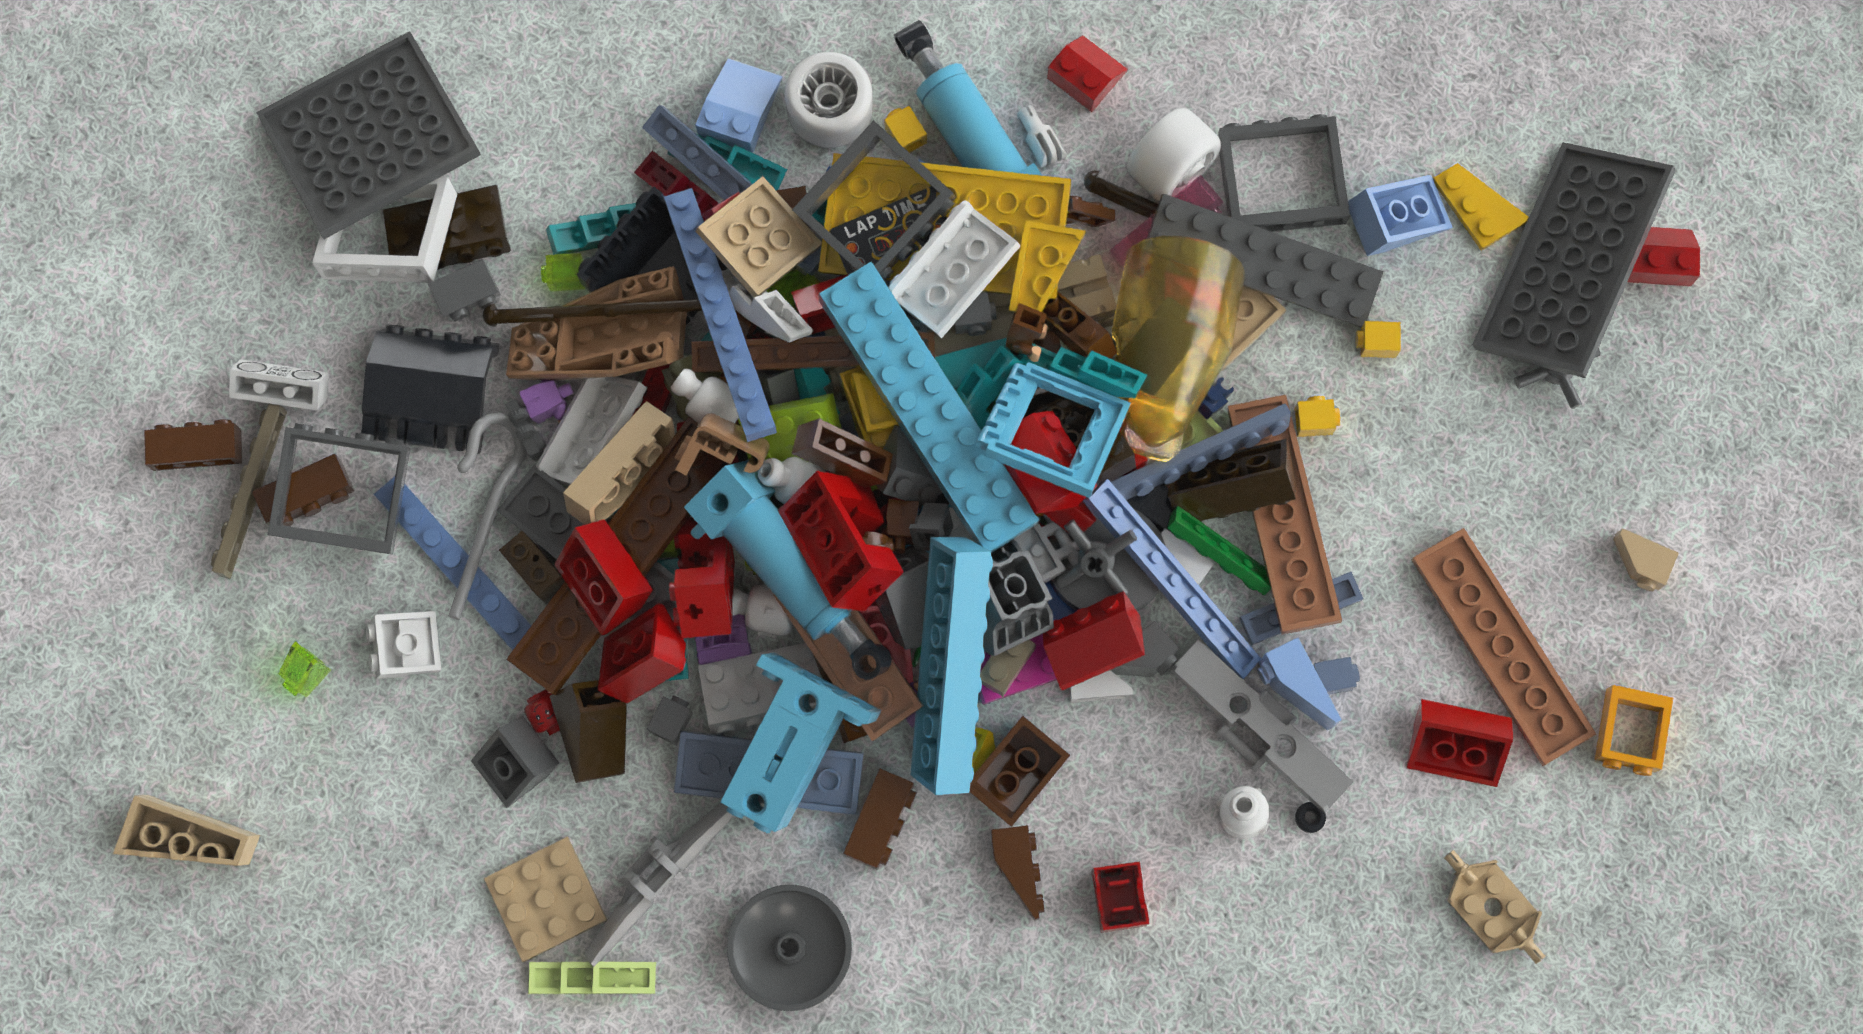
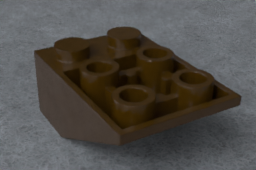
[1035,396,1136,485]
[550,680,627,783]

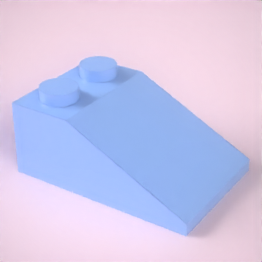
[696,59,782,153]
[1348,175,1453,256]
[1257,638,1342,730]

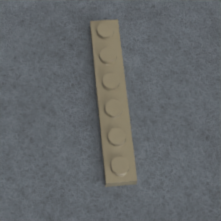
[211,403,287,579]

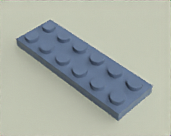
[674,731,864,815]

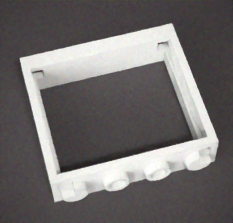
[312,176,457,283]

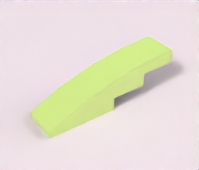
[528,961,656,994]

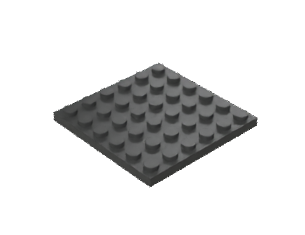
[256,31,481,239]

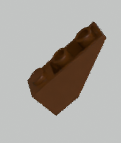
[1042,292,1118,359]
[991,825,1045,921]

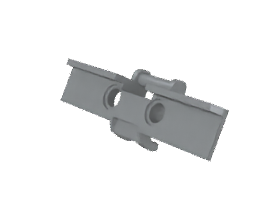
[1170,639,1354,813]
[584,803,734,966]

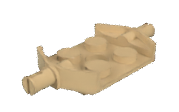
[1444,850,1546,964]

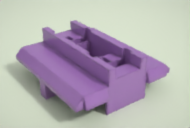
[695,614,752,665]

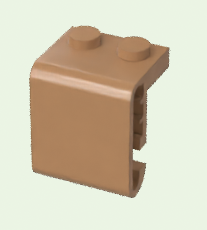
[675,413,770,475]

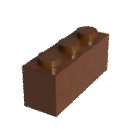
[144,419,242,471]
[792,419,893,488]
[252,454,355,526]
[843,768,917,870]

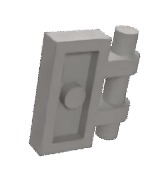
[1013,514,1080,583]

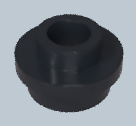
[1295,802,1326,833]

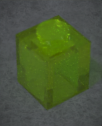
[541,253,585,291]

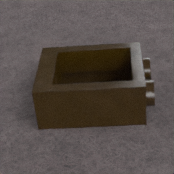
[499,530,565,605]

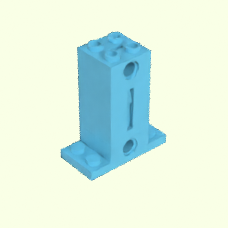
[720,653,882,833]

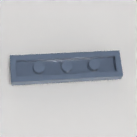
[1239,572,1364,646]

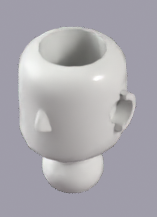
[671,368,739,427]
[758,457,826,504]
[733,583,794,638]
[1216,786,1270,839]

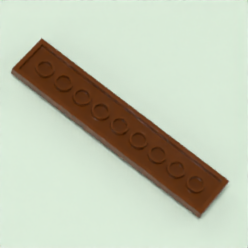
[506,417,739,695]

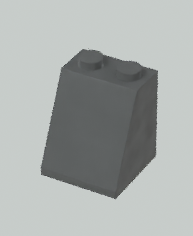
[875,545,929,650]

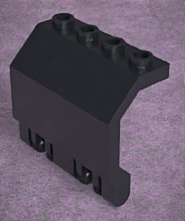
[576,186,718,325]
[361,324,500,454]

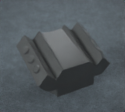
[983,540,1054,656]

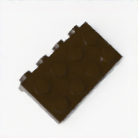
[383,185,511,270]

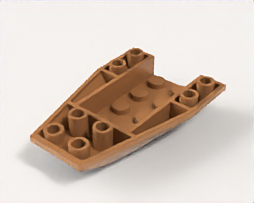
[506,266,687,380]

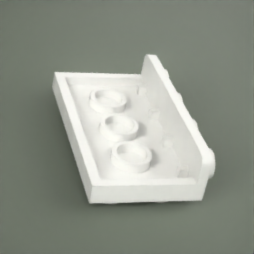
[888,200,1020,338]
[536,377,647,486]
[698,643,822,736]

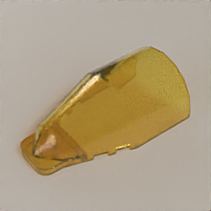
[1112,236,1245,462]

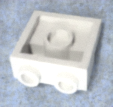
[366,611,441,679]

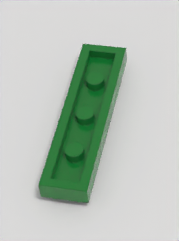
[1168,506,1271,596]

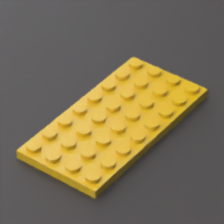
[818,153,1072,300]

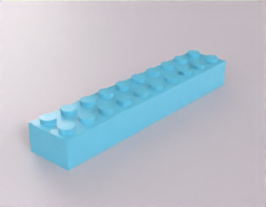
[819,262,1039,553]

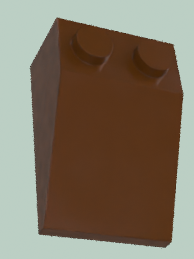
[969,715,1070,827]

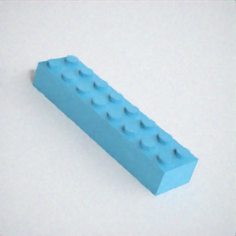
[910,537,993,795]

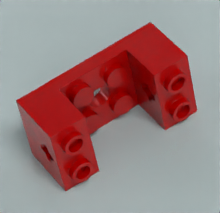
[778,471,904,611]
[669,517,735,638]

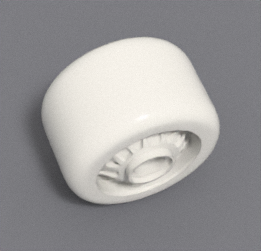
[785,52,873,148]
[1127,108,1221,202]

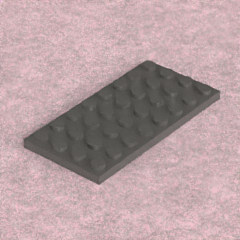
[1472,142,1675,378]

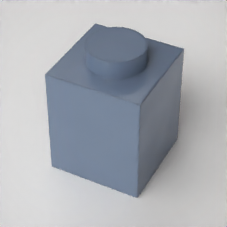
[1313,657,1360,695]

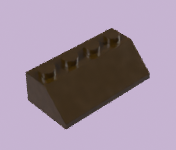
[1168,439,1296,522]

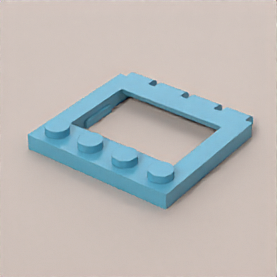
[976,362,1131,498]

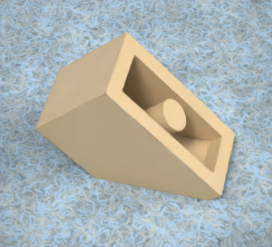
[1613,528,1679,591]

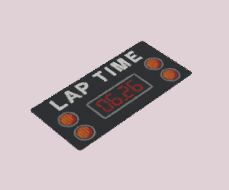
[830,186,947,275]

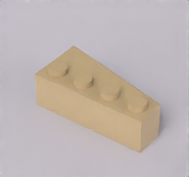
[563,401,675,524]
[113,795,260,866]

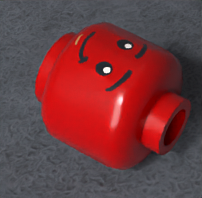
[524,689,560,736]

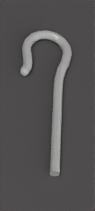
[448,412,526,620]

